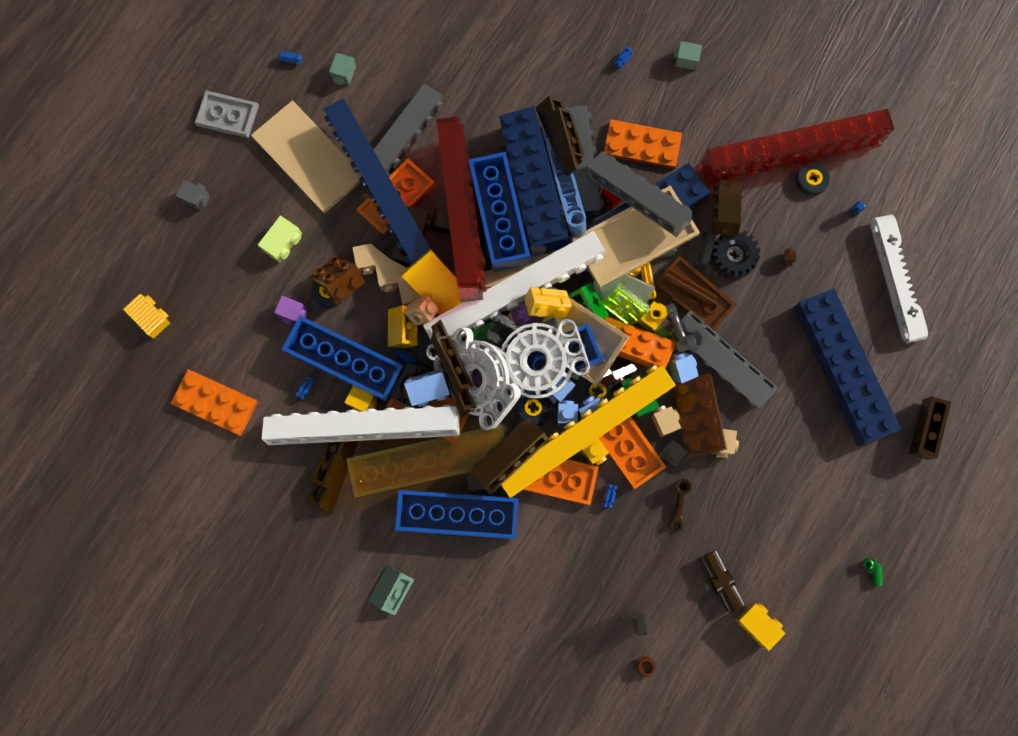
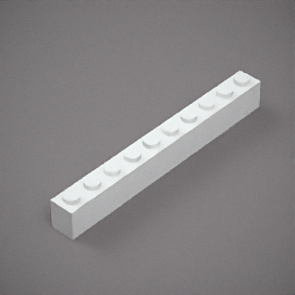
[423,231,606,340]
[262,405,460,445]

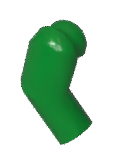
[863,558,883,585]

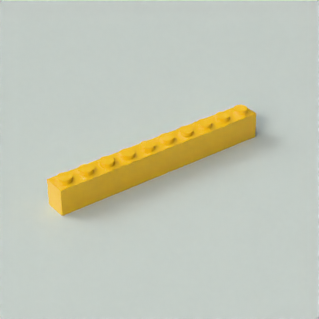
[502,364,676,498]

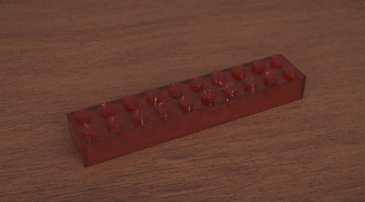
[700,109,894,184]
[436,116,486,303]

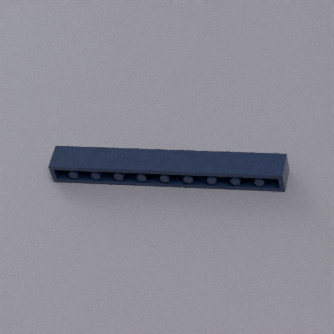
[324,98,431,267]

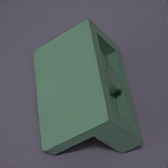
[369,565,414,615]

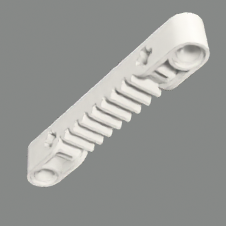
[871,214,928,343]

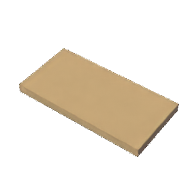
[251,100,362,214]
[571,185,700,289]
[504,286,630,386]

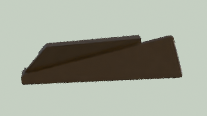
[536,96,585,176]
[431,320,477,417]
[305,441,358,514]

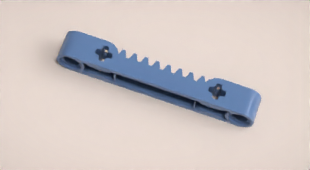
[542,126,586,237]

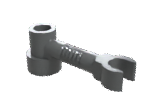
[666,303,699,353]

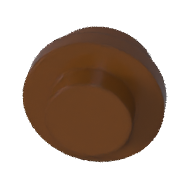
[784,247,796,266]
[635,656,656,677]

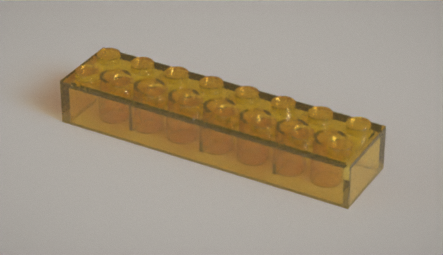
[346,424,505,498]

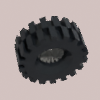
[710,231,760,280]

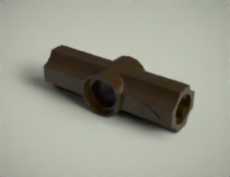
[700,550,744,613]

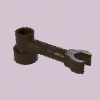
[669,478,692,530]

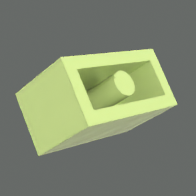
[258,216,302,263]

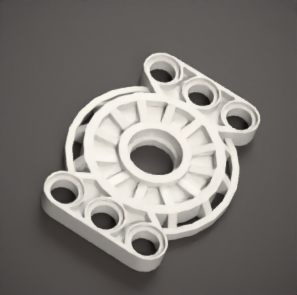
[486,319,590,398]
[434,328,521,430]

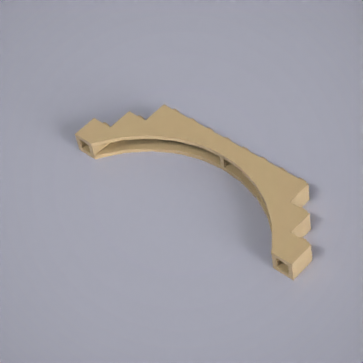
[353,205,579,306]

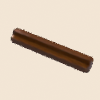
[665,269,717,305]

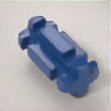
[614,47,633,69]
[279,51,302,65]
[850,201,866,216]
[394,348,418,365]
[295,376,315,400]
[602,484,617,509]

